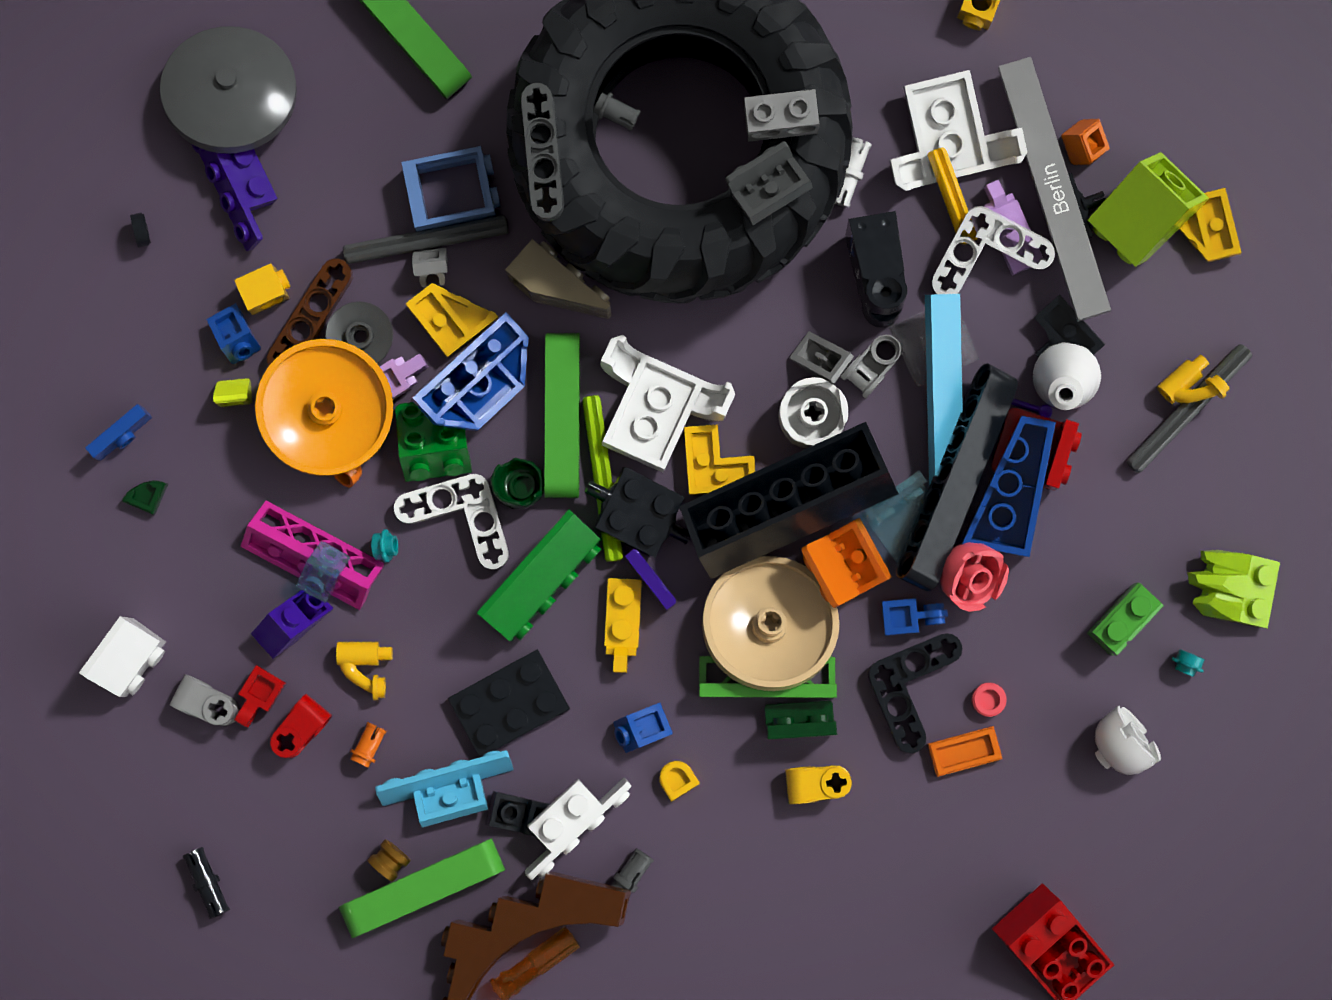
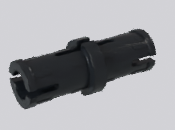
[182,847,230,919]

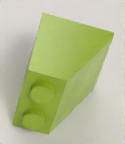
[1088,152,1209,267]

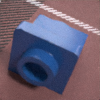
[206,303,261,364]
[613,703,673,753]

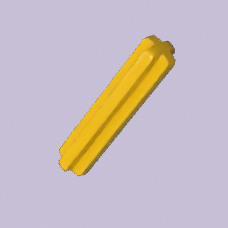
[928,147,977,245]

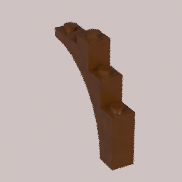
[441,872,631,1000]

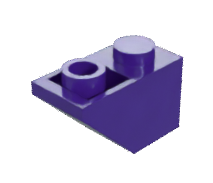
[251,584,333,659]

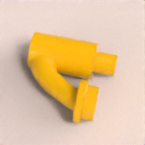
[1157,354,1230,404]
[336,642,393,700]

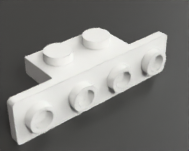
[525,777,631,880]

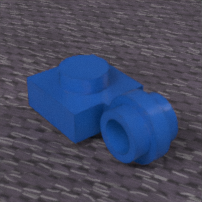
[882,598,948,636]

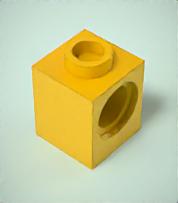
[957,0,1000,30]
[234,263,291,315]

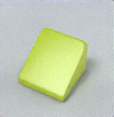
[213,378,252,407]

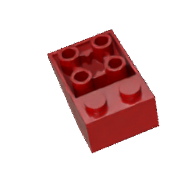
[992,883,1114,1000]

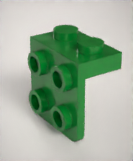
[395,402,472,482]

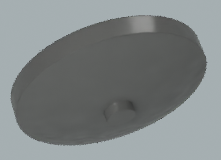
[160,26,297,153]

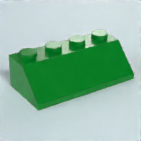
[477,510,602,642]

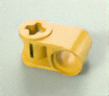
[785,765,852,804]

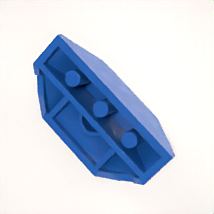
[411,312,529,431]

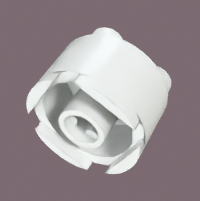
[778,377,848,449]

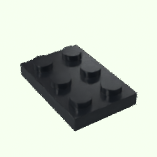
[448,649,570,757]

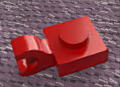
[234,665,286,728]

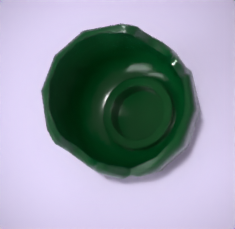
[490,458,544,510]

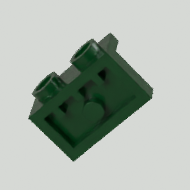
[765,701,837,739]

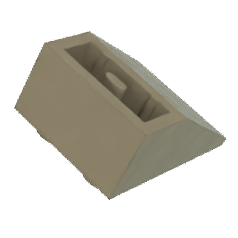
[505,239,611,319]

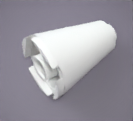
[1033,342,1101,410]

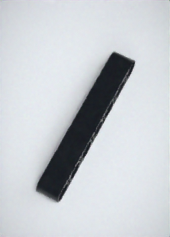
[896,363,1018,592]

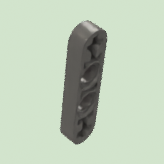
[521,83,564,221]

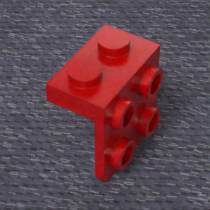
[991,408,1082,491]

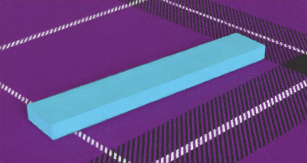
[925,294,963,486]

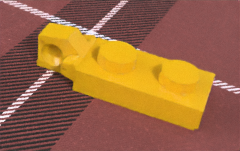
[604,578,642,673]

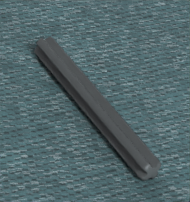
[343,215,509,264]
[1126,344,1253,473]

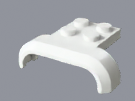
[889,70,1027,191]
[600,335,735,473]

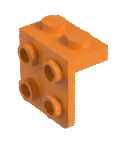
[802,517,892,608]

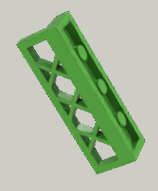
[699,656,837,698]

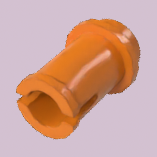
[350,722,387,768]

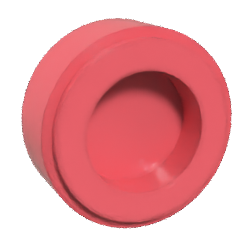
[971,683,1007,717]

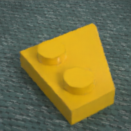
[1179,188,1242,262]
[405,283,498,357]

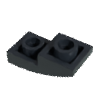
[486,791,550,837]

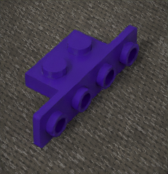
[192,144,278,251]

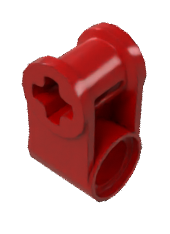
[270,694,332,758]

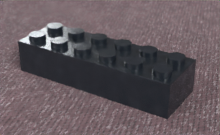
[679,422,899,579]

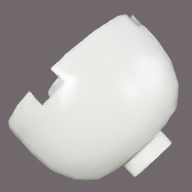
[1095,705,1161,775]

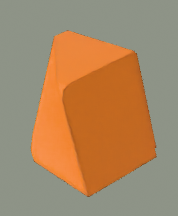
[1061,119,1110,165]

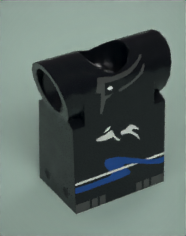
[845,211,907,328]

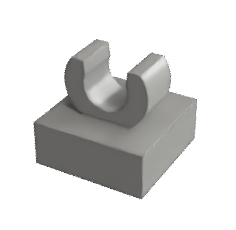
[412,248,448,287]

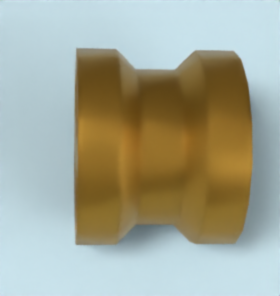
[367,839,411,882]

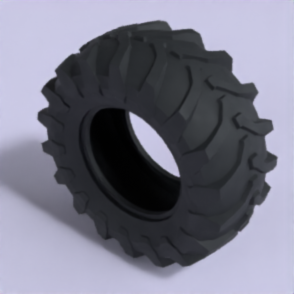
[506,0,853,303]

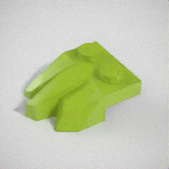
[1187,550,1280,629]

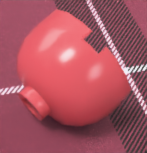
[940,542,1009,612]

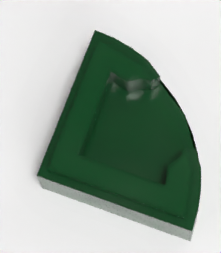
[122,481,168,515]

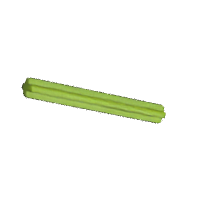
[582,395,623,562]

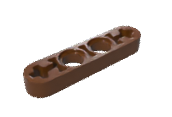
[267,258,353,365]

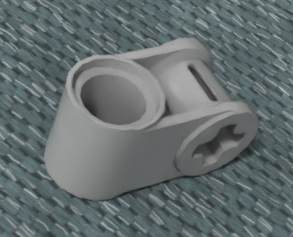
[840,335,901,399]
[170,674,239,726]

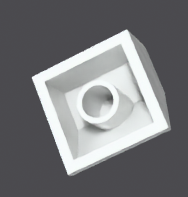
[79,616,166,697]

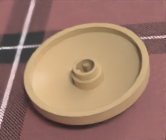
[702,556,839,691]

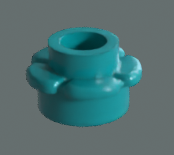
[371,529,399,563]
[1172,649,1205,677]

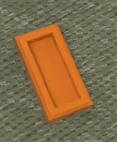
[927,726,1003,777]

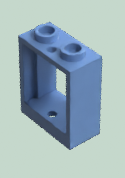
[401,146,501,231]

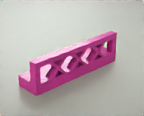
[241,501,385,610]

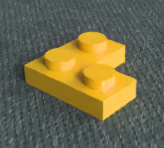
[684,424,755,495]

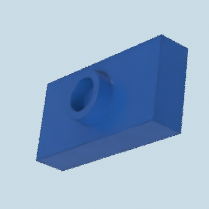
[85,404,152,461]

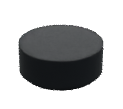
[130,212,151,248]

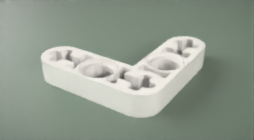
[932,206,1055,294]
[394,474,509,570]

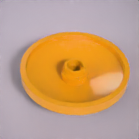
[255,339,393,476]

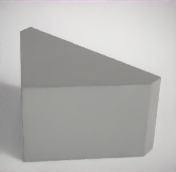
[789,331,854,384]

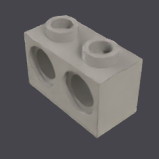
[744,89,820,142]

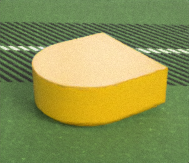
[660,761,700,802]

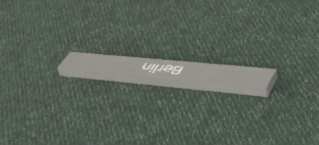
[998,57,1111,322]

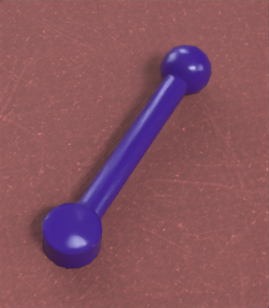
[1011,398,1052,418]

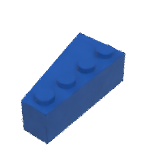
[962,415,1056,557]

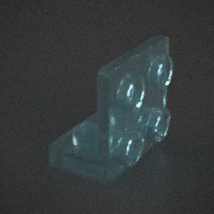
[861,470,928,565]

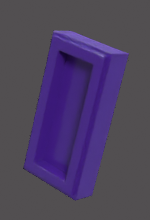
[625,549,677,611]

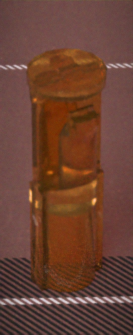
[490,926,580,1000]

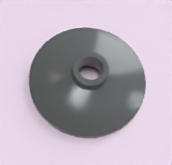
[325,301,393,364]

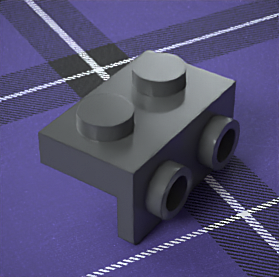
[725,141,813,225]

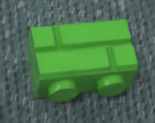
[1087,582,1164,656]

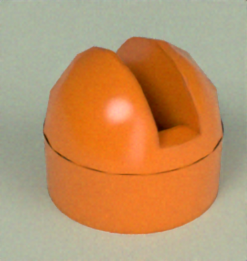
[333,466,362,488]

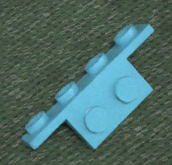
[375,751,514,828]

